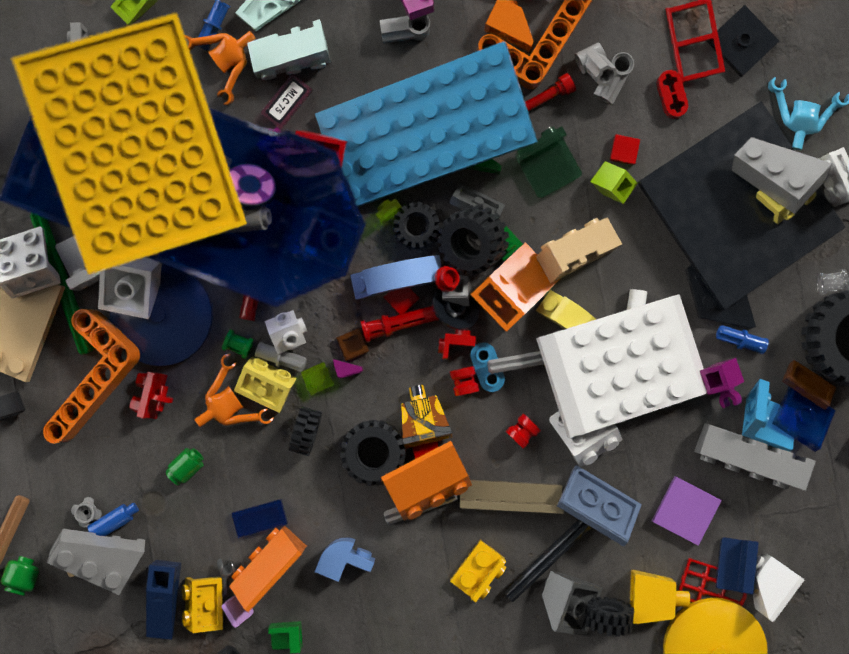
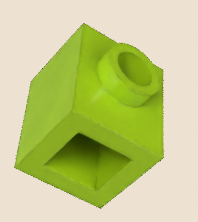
[590,161,638,204]

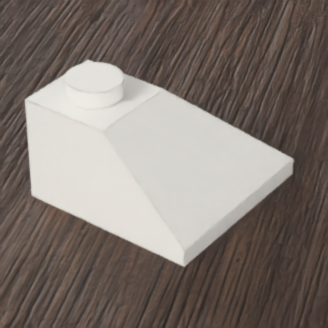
[98,257,162,319]
[753,552,804,622]

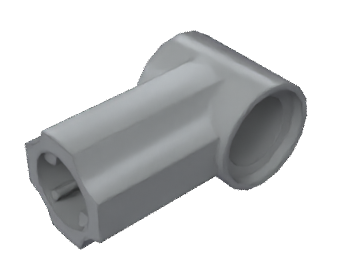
[380,15,430,44]
[574,42,618,86]
[593,52,634,105]

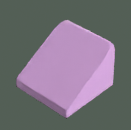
[221,595,254,628]

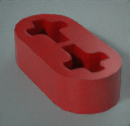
[656,70,689,119]

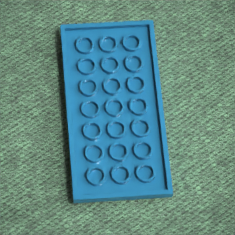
[315,41,538,210]

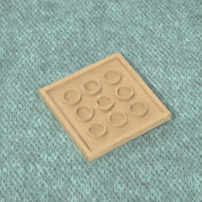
[0,284,65,382]

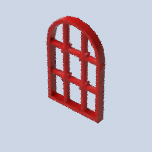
[678,558,747,606]

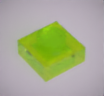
[375,199,402,225]
[301,362,335,395]

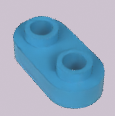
[470,343,505,392]

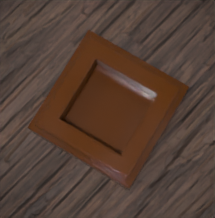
[336,328,369,361]

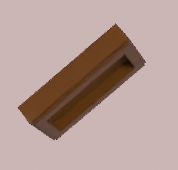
[782,360,837,410]

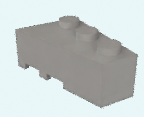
[732,137,832,214]
[47,529,145,595]

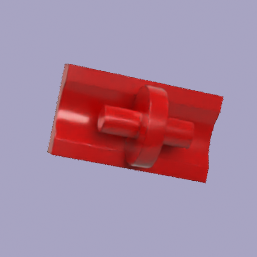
[129,372,173,419]

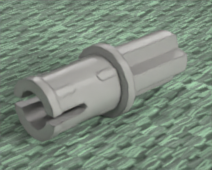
[255,342,307,371]

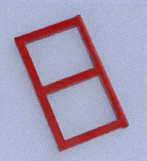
[665,0,725,83]

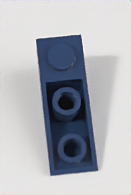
[146,560,181,640]

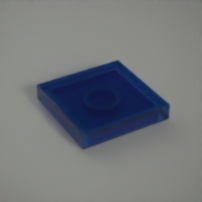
[772,386,836,452]

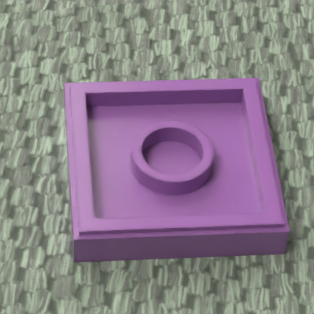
[652,476,722,546]

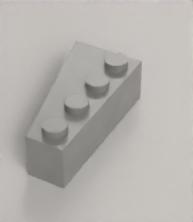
[694,423,816,491]

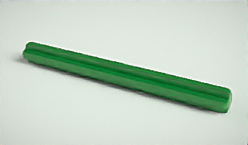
[30,210,93,355]

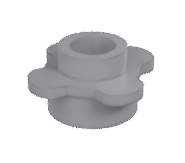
[71,497,102,527]

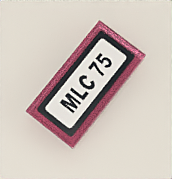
[261,74,313,130]

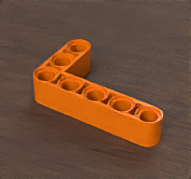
[477,0,593,89]
[43,309,140,444]

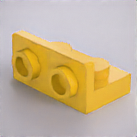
[450,539,506,603]
[181,577,223,633]

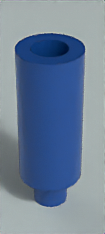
[88,503,139,536]

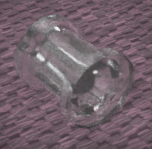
[816,269,849,295]

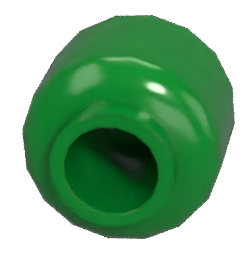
[1,556,40,596]

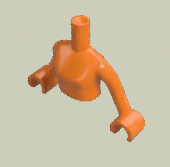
[184,31,256,105]
[194,354,274,427]

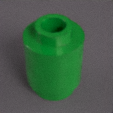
[165,448,204,486]

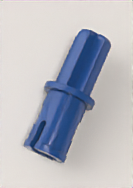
[198,0,230,51]
[716,325,769,354]

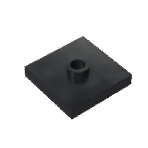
[706,5,779,77]

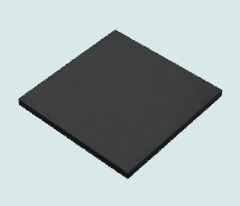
[637,101,846,310]

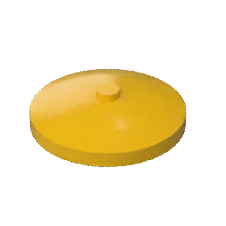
[663,598,768,654]

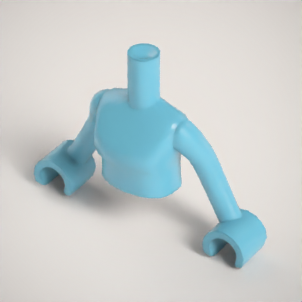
[768,77,849,150]

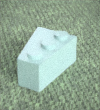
[247,19,331,80]

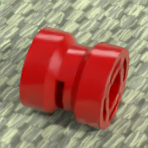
[449,366,479,396]
[505,413,541,449]

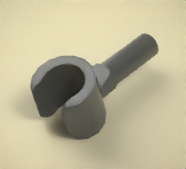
[217,558,235,595]

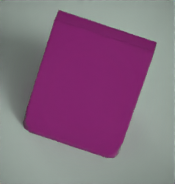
[333,359,364,379]

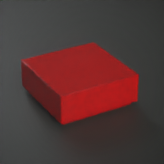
[609,134,640,165]

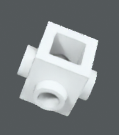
[265,310,307,354]

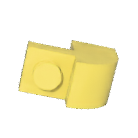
[536,290,596,330]

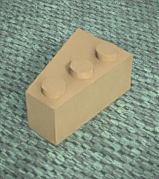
[536,217,622,283]

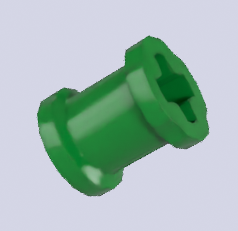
[222,329,254,359]

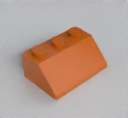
[381,441,472,521]
[229,525,307,612]

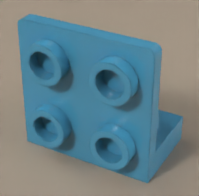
[742,379,796,452]

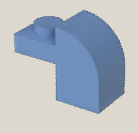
[315,538,375,582]

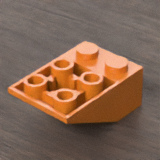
[470,242,560,332]

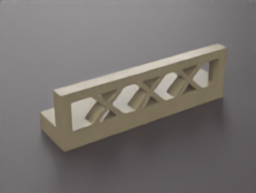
[459,480,564,514]

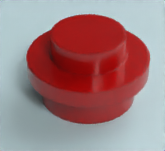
[435,266,460,292]

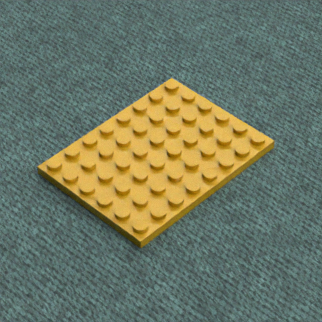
[12,13,247,275]

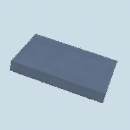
[557,465,642,546]

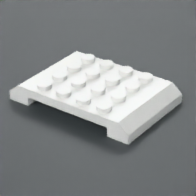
[536,294,707,438]

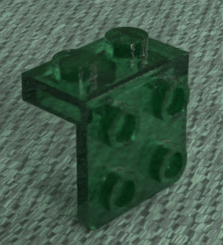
[515,126,582,198]

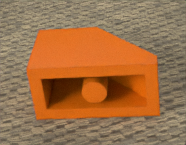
[484,0,534,52]

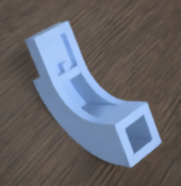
[350,255,442,300]

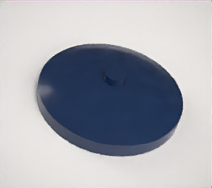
[110,264,213,366]

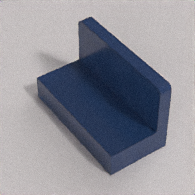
[716,537,759,594]

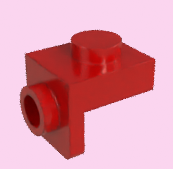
[438,330,476,359]

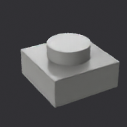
[67,22,88,43]

